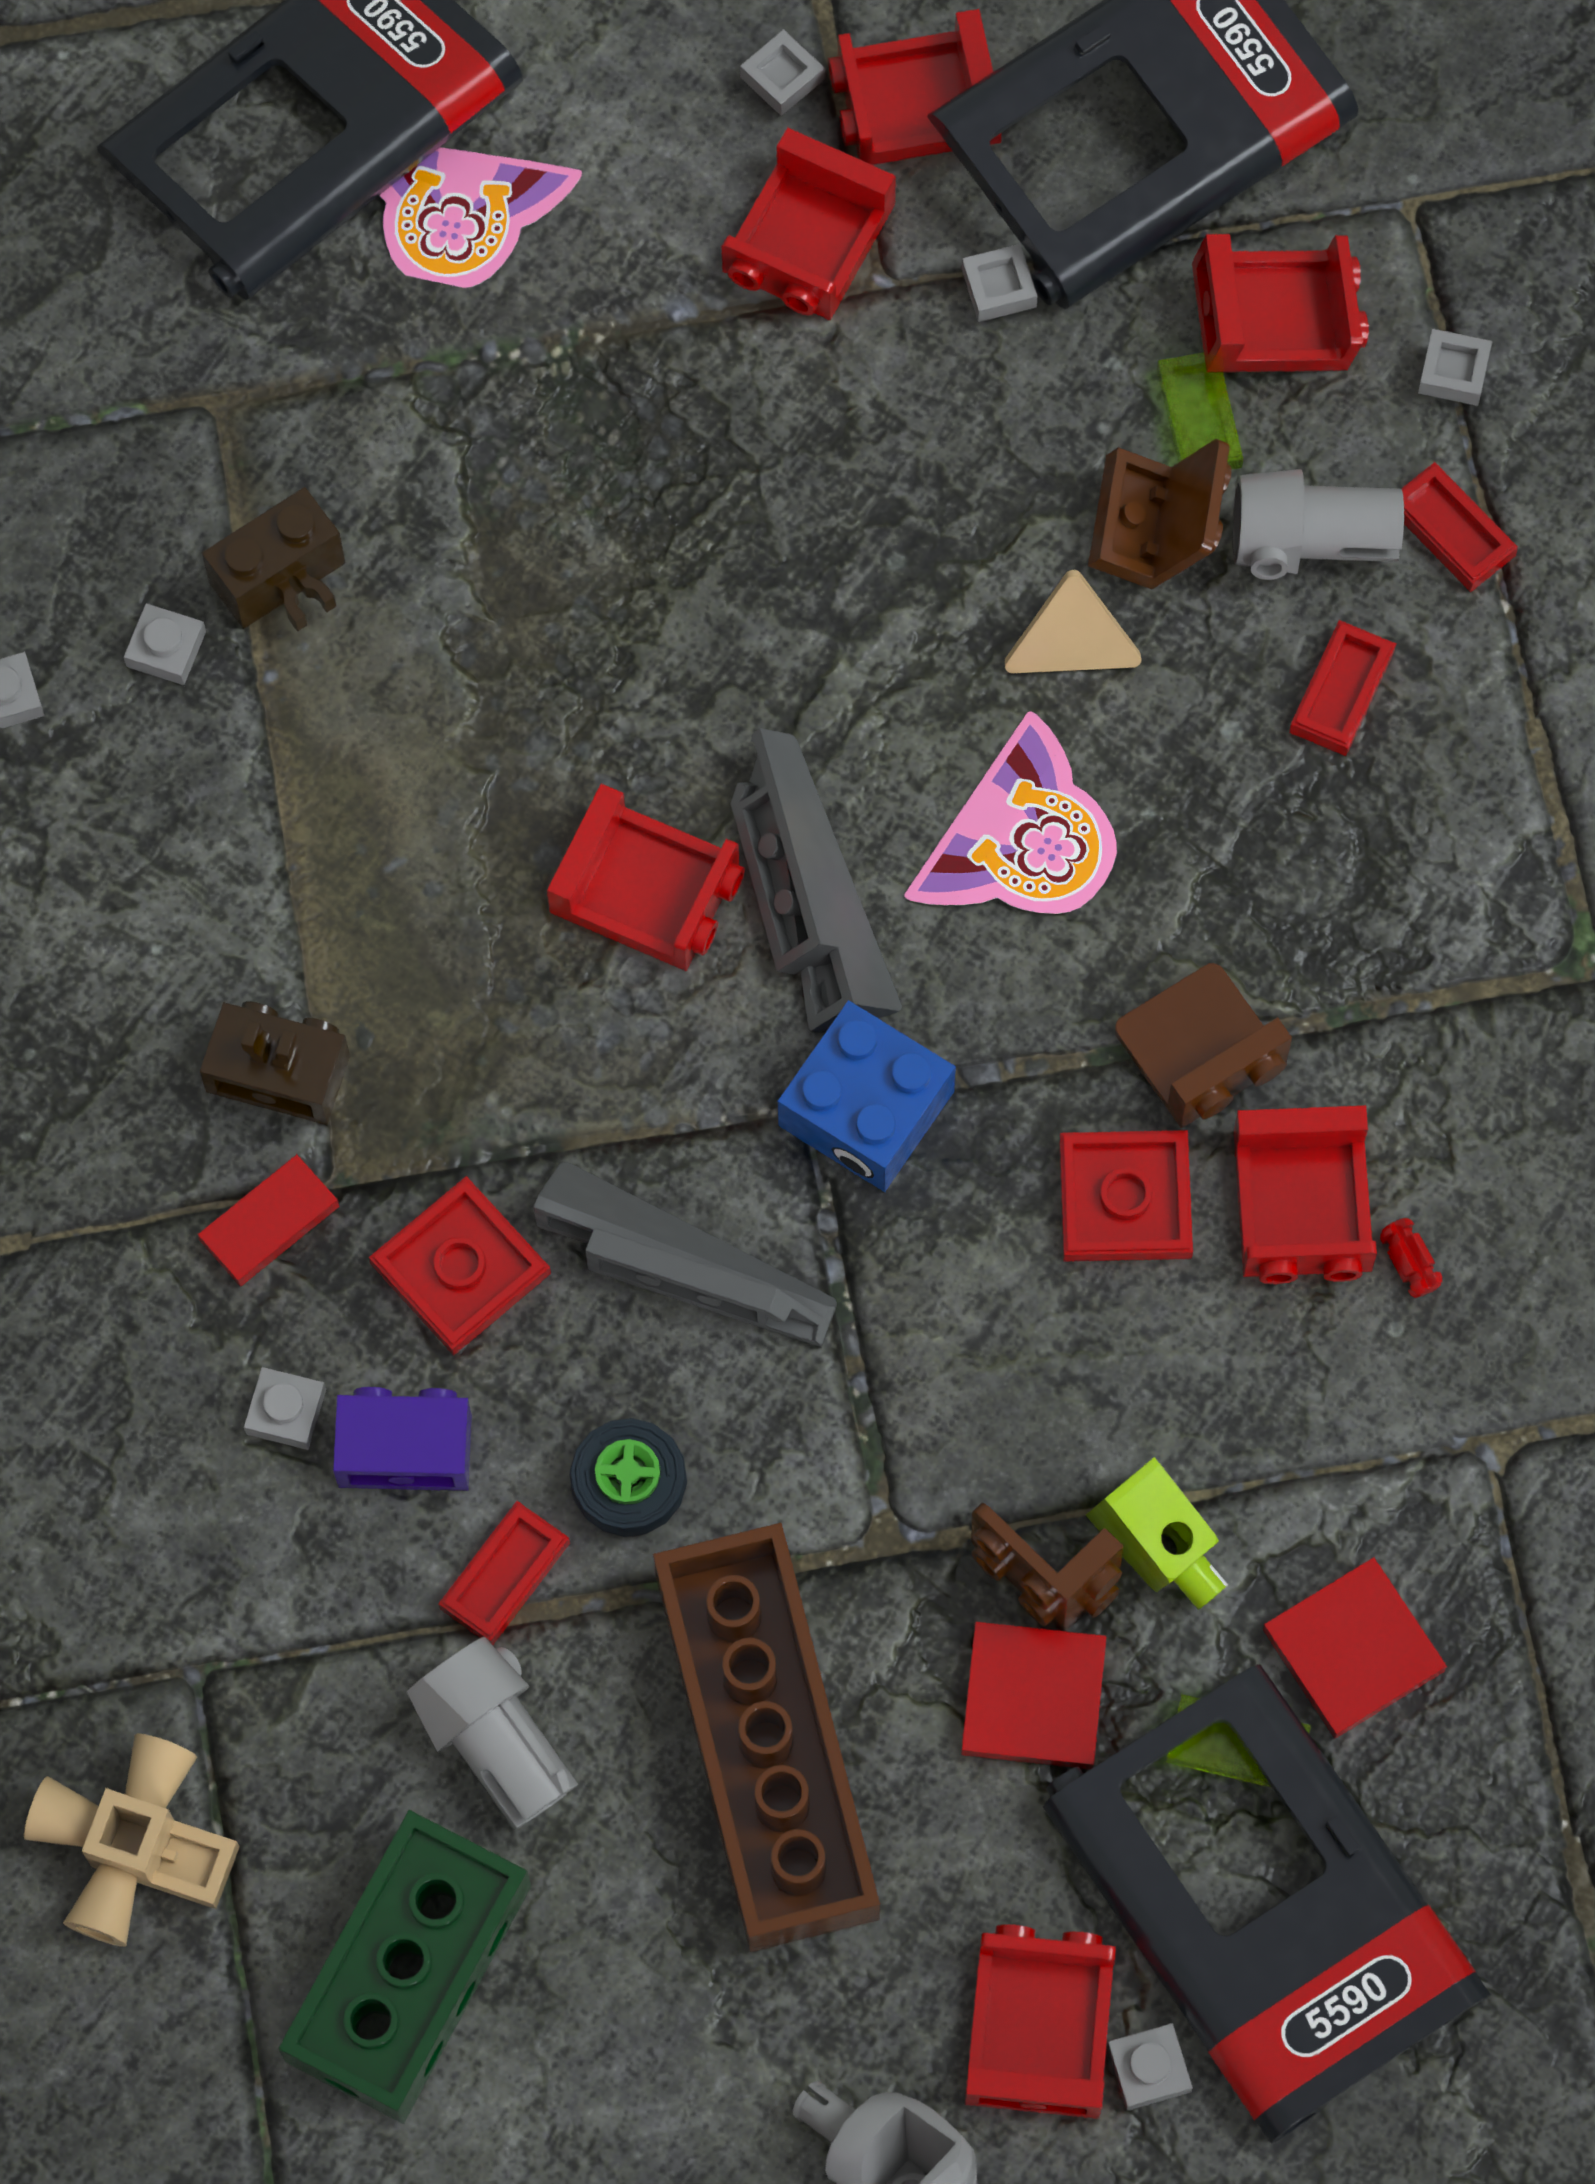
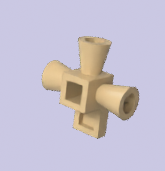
[24,1734,239,1946]

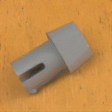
[1232,469,1404,580]
[406,1637,578,1831]

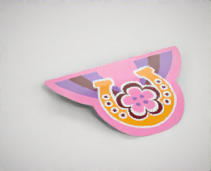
[379,147,582,288]
[904,711,1117,914]

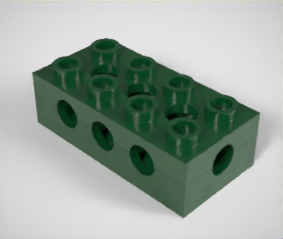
[278,1810,531,2124]

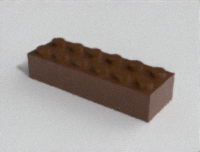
[653,1522,880,1952]

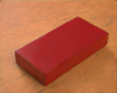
[1401,462,1518,593]
[1289,620,1397,756]
[198,1154,339,1287]
[438,1501,570,1645]

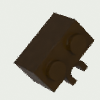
[202,487,345,632]
[200,1001,350,1125]

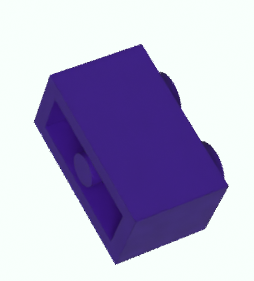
[333,1387,472,1491]

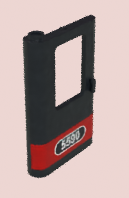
[97,0,523,300]
[927,0,1358,309]
[1043,1664,1491,2144]

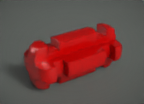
[1380,1218,1442,1298]

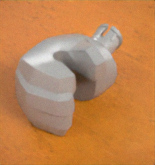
[793,2081,977,2184]

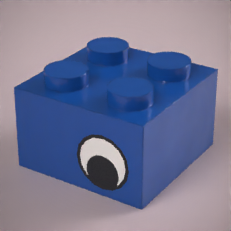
[778,1000,956,1192]

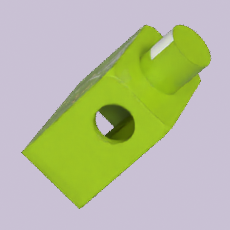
[1086,1457,1228,1610]

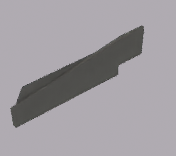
[731,728,902,1033]
[534,1162,837,1348]

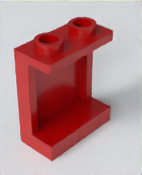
[828,9,1002,165]
[721,127,896,320]
[1192,234,1369,372]
[547,783,745,972]
[1234,1105,1377,1284]
[965,1925,1116,2119]

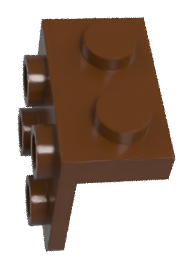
[1088,439,1232,589]
[1115,963,1292,1129]
[971,1502,1124,1631]

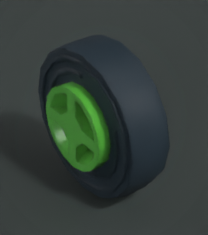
[569,1418,687,1537]

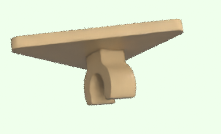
[1005,570,1141,673]

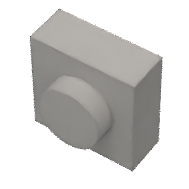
[740,29,825,116]
[961,244,1037,322]
[1418,329,1492,406]
[124,603,206,685]
[0,652,45,729]
[244,1367,326,1450]
[1107,2023,1193,2111]

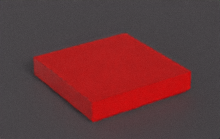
[1059,1130,1193,1262]
[369,1176,551,1356]
[1263,1557,1447,1739]
[961,1621,1107,1770]

